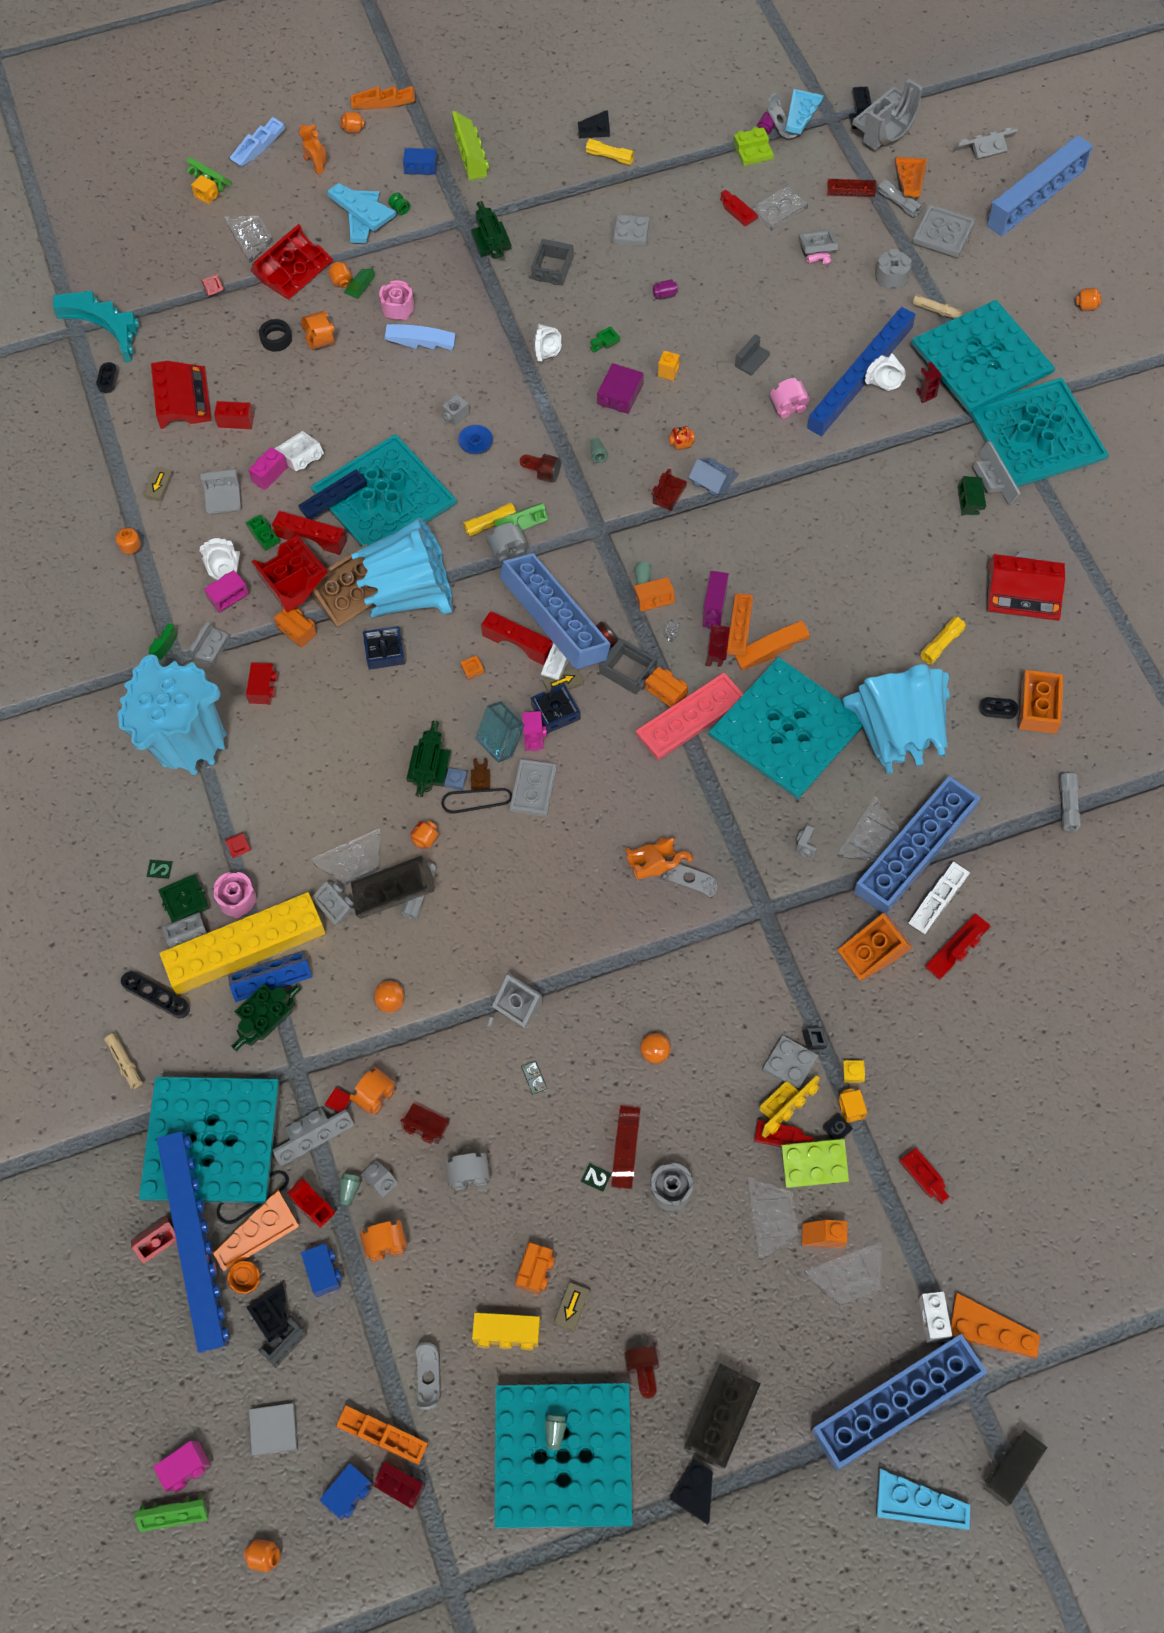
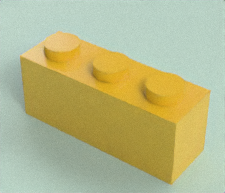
[472,1313,541,1351]

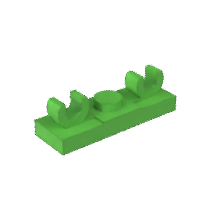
[187,157,232,192]
[493,503,549,530]
[134,1494,208,1532]

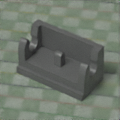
[258,1317,307,1368]

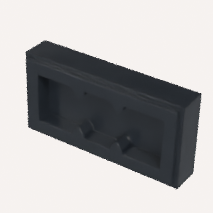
[852,86,872,113]

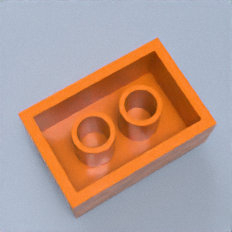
[1019,670,1063,734]

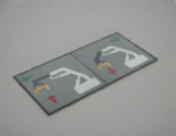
[521,1061,547,1095]

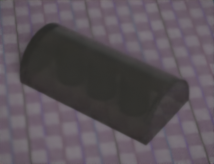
[351,856,435,919]
[683,1363,761,1469]

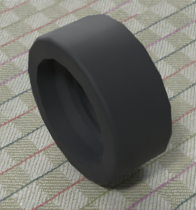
[259,319,292,352]

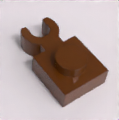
[471,758,490,790]

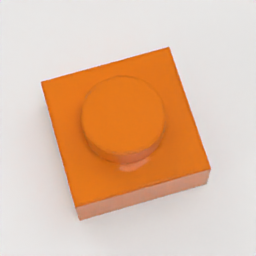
[460,655,485,680]

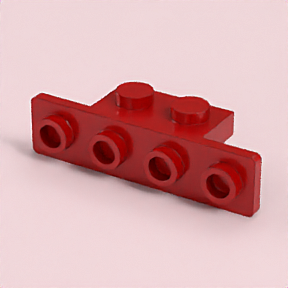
[925,914,990,980]

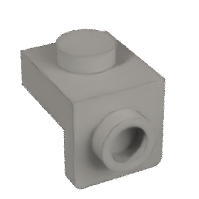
[796,825,817,859]
[361,1160,398,1197]

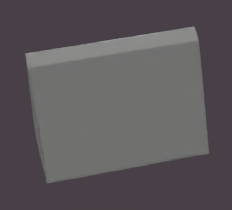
[492,973,543,1028]

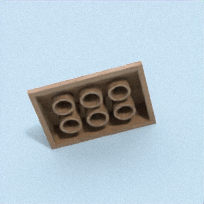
[310,544,378,627]

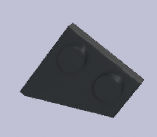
[578,110,610,139]
[246,1284,288,1343]
[670,1459,713,1525]

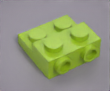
[733,127,774,166]

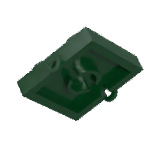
[158,874,210,923]

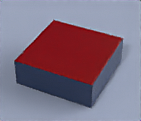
[324,1087,352,1113]

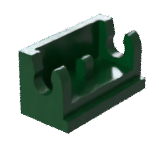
[957,476,986,516]

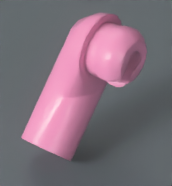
[806,252,831,264]

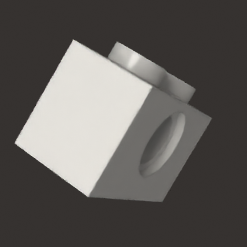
[919,1292,952,1343]

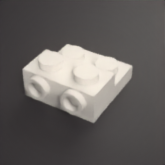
[275,431,324,471]

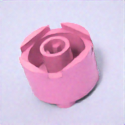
[379,280,414,320]
[770,378,809,418]
[213,872,257,918]

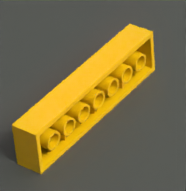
[159,892,326,995]

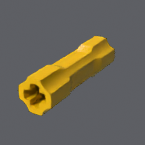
[586,138,635,165]
[463,503,516,537]
[920,616,966,664]

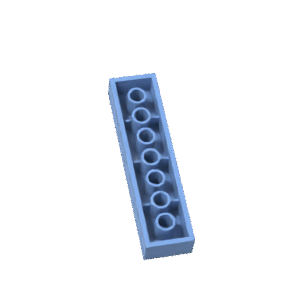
[987,135,1093,237]
[500,553,611,669]
[854,776,981,915]
[811,1334,988,1472]

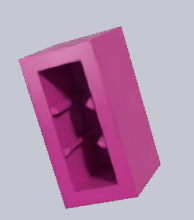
[248,447,288,490]
[204,570,249,613]
[522,711,547,751]
[153,1441,211,1492]

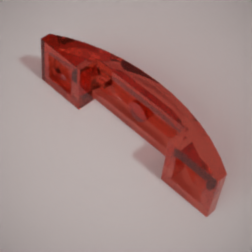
[611,1106,641,1190]

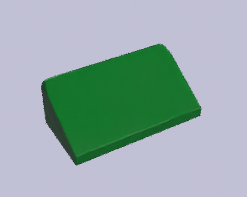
[344,268,375,299]

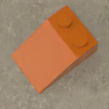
[837,913,913,981]

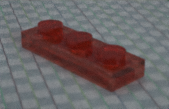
[827,179,876,197]

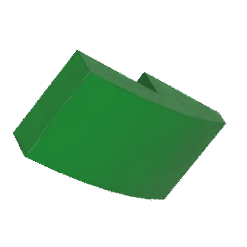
[245,514,280,551]
[149,624,178,661]

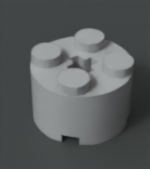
[876,248,912,289]
[487,523,528,564]
[445,1153,490,1191]
[651,1163,693,1212]

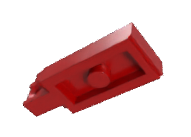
[720,189,758,227]
[754,1120,814,1147]
[899,1148,950,1205]

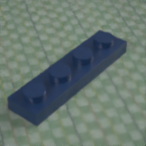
[298,469,367,519]

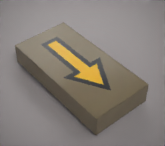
[144,467,173,502]
[543,668,584,693]
[554,1282,590,1332]

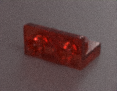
[651,468,687,511]
[400,1103,450,1144]

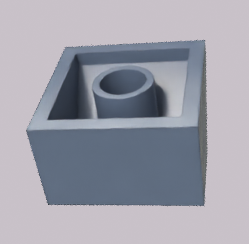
[689,458,739,495]

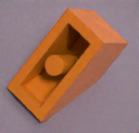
[802,1220,848,1249]

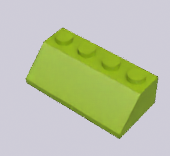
[452,111,489,180]

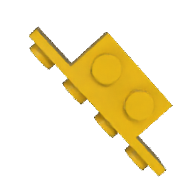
[759,1075,820,1138]

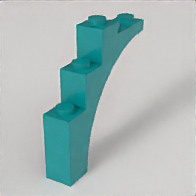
[53,291,140,362]

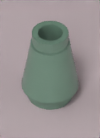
[590,438,608,463]
[634,562,652,585]
[339,1174,360,1206]
[545,1415,567,1450]

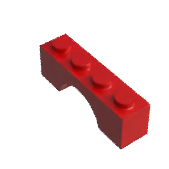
[272,510,347,555]
[481,611,553,665]

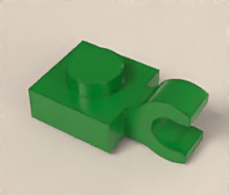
[590,326,620,353]

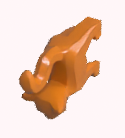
[299,124,327,175]
[625,837,693,879]

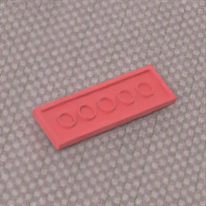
[635,673,743,761]

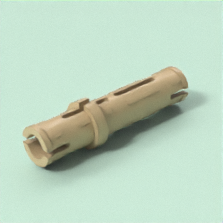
[913,294,963,319]
[104,1033,143,1089]

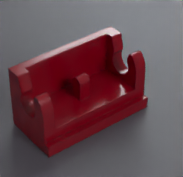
[916,362,942,403]
[705,624,730,667]
[374,1462,425,1510]

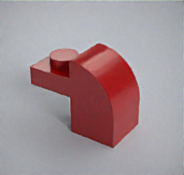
[287,1178,335,1228]

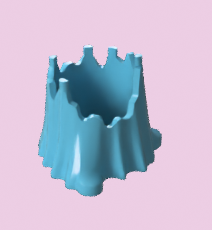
[351,517,453,618]
[118,654,227,775]
[843,664,950,774]

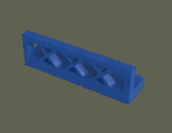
[228,951,312,1002]

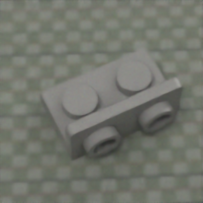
[190,622,230,666]
[311,881,358,925]
[162,913,207,948]

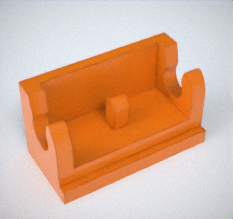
[634,577,675,612]

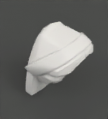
[534,324,562,361]
[865,353,906,391]
[199,538,240,580]

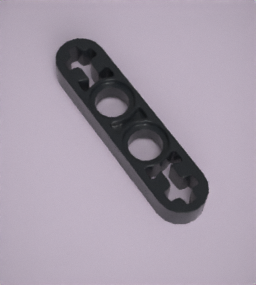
[121,972,190,1019]

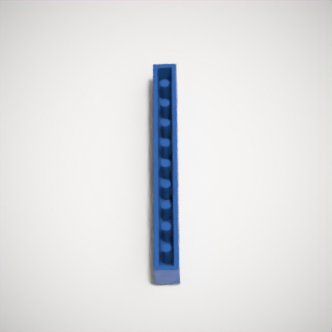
[807,306,916,436]
[157,1131,230,1353]

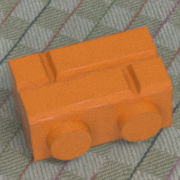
[274,608,316,647]
[645,667,688,707]
[515,1242,556,1295]

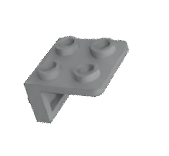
[200,470,241,514]

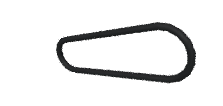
[441,788,512,814]
[217,1171,289,1224]

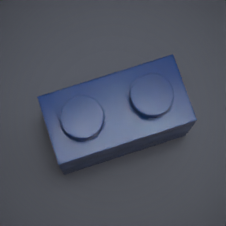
[403,148,438,175]
[301,1244,343,1298]
[319,1463,372,1520]

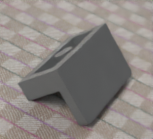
[735,334,770,375]

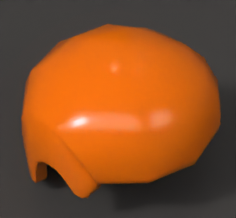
[374,980,404,1013]
[640,1033,671,1064]
[227,1260,260,1295]

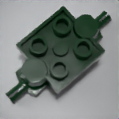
[471,201,511,259]
[406,720,451,797]
[231,984,301,1052]

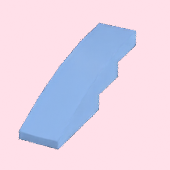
[230,117,286,167]
[384,324,455,350]

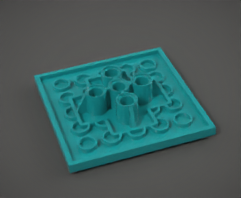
[911,299,1055,413]
[969,378,1109,488]
[311,434,457,547]
[709,657,863,800]
[139,1077,279,1204]
[495,1383,633,1529]

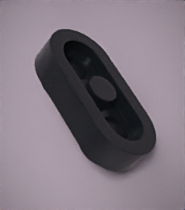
[96,362,118,393]
[980,697,1019,719]

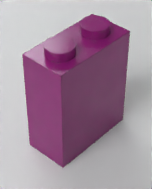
[597,363,644,414]
[702,571,729,629]

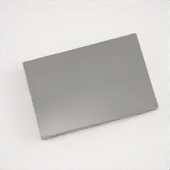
[509,759,557,817]

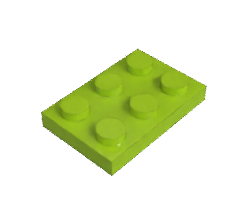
[781,1138,849,1188]

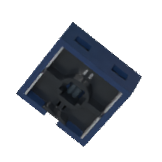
[363,626,405,670]
[530,683,580,734]

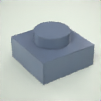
[444,768,467,791]

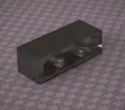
[984,1430,1048,1506]

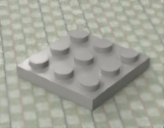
[912,205,976,258]

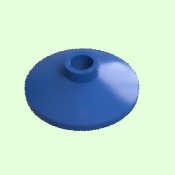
[458,425,493,454]

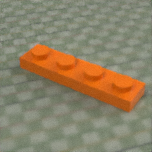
[727,593,753,656]

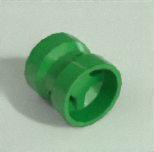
[388,192,411,215]

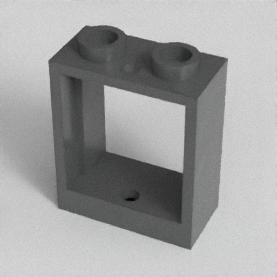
[531,239,574,285]
[599,638,658,695]

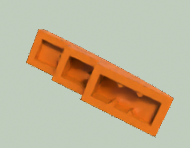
[351,86,415,109]
[734,620,810,670]
[335,1405,428,1465]

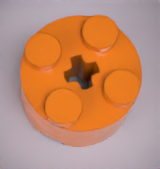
[301,310,335,349]
[349,1066,396,1115]
[360,1220,407,1262]

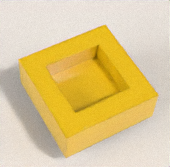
[843,1060,865,1083]

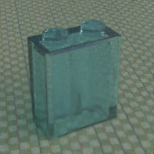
[475,701,524,763]

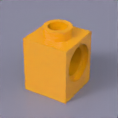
[191,175,219,204]
[658,351,680,381]
[838,1089,867,1123]

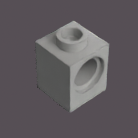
[442,394,470,426]

